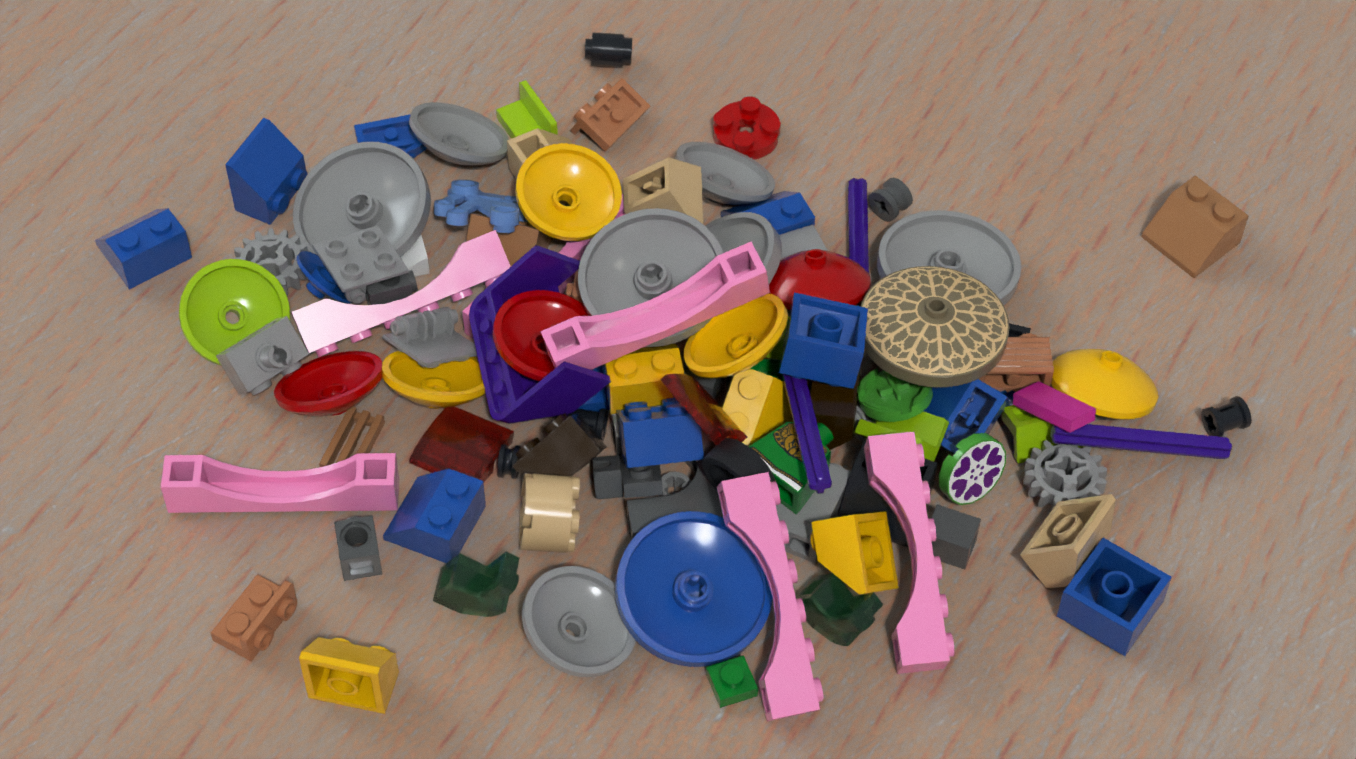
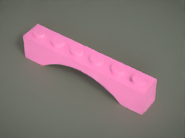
[291,230,511,357]
[541,242,770,370]
[864,432,954,674]
[161,453,400,513]
[717,472,824,722]

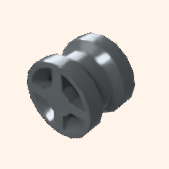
[868,178,913,222]

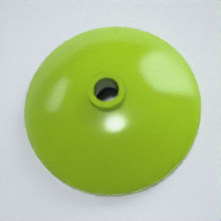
[179,259,290,366]

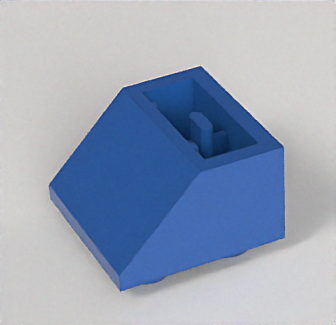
[924,379,1009,454]
[616,397,704,468]

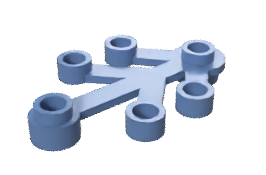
[434,180,528,233]

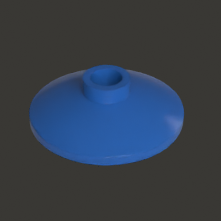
[296,251,353,304]

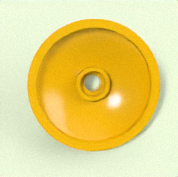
[515,143,622,241]
[684,293,788,378]
[1051,349,1158,419]
[382,351,485,409]

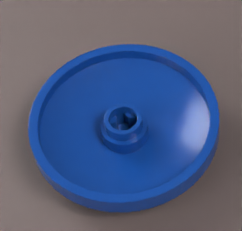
[615,511,773,667]

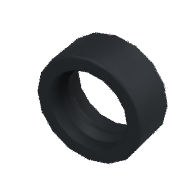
[702,438,775,491]

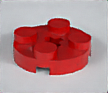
[713,96,781,160]

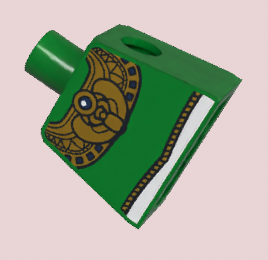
[749,422,833,515]

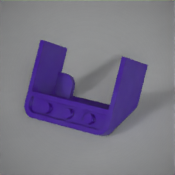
[469,245,611,424]

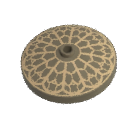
[861,266,1010,387]

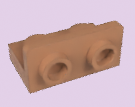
[570,78,651,152]
[211,574,297,661]

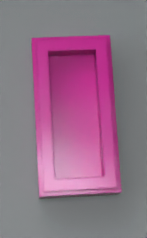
[1013,381,1096,433]

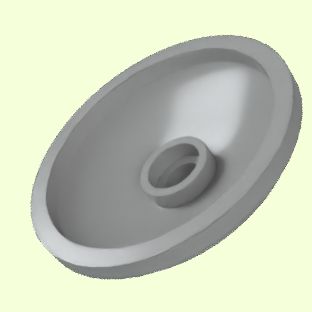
[409,102,509,166]
[675,142,775,205]
[522,566,636,677]

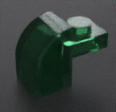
[433,551,520,617]
[796,573,884,646]

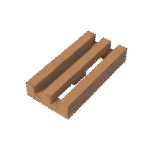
[319,407,385,467]

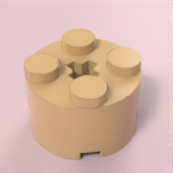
[519,473,580,553]

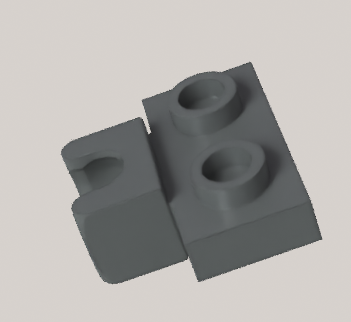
[592,454,663,499]

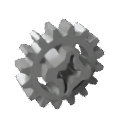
[233,228,308,296]
[1023,440,1107,509]

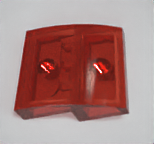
[660,374,748,446]
[409,406,514,482]

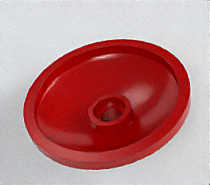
[769,249,871,310]
[493,290,593,381]
[274,351,382,416]

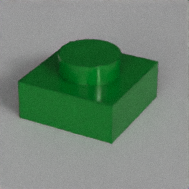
[706,655,758,708]

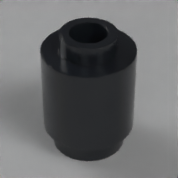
[585,32,632,67]

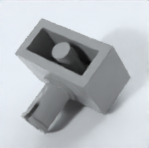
[216,316,309,395]

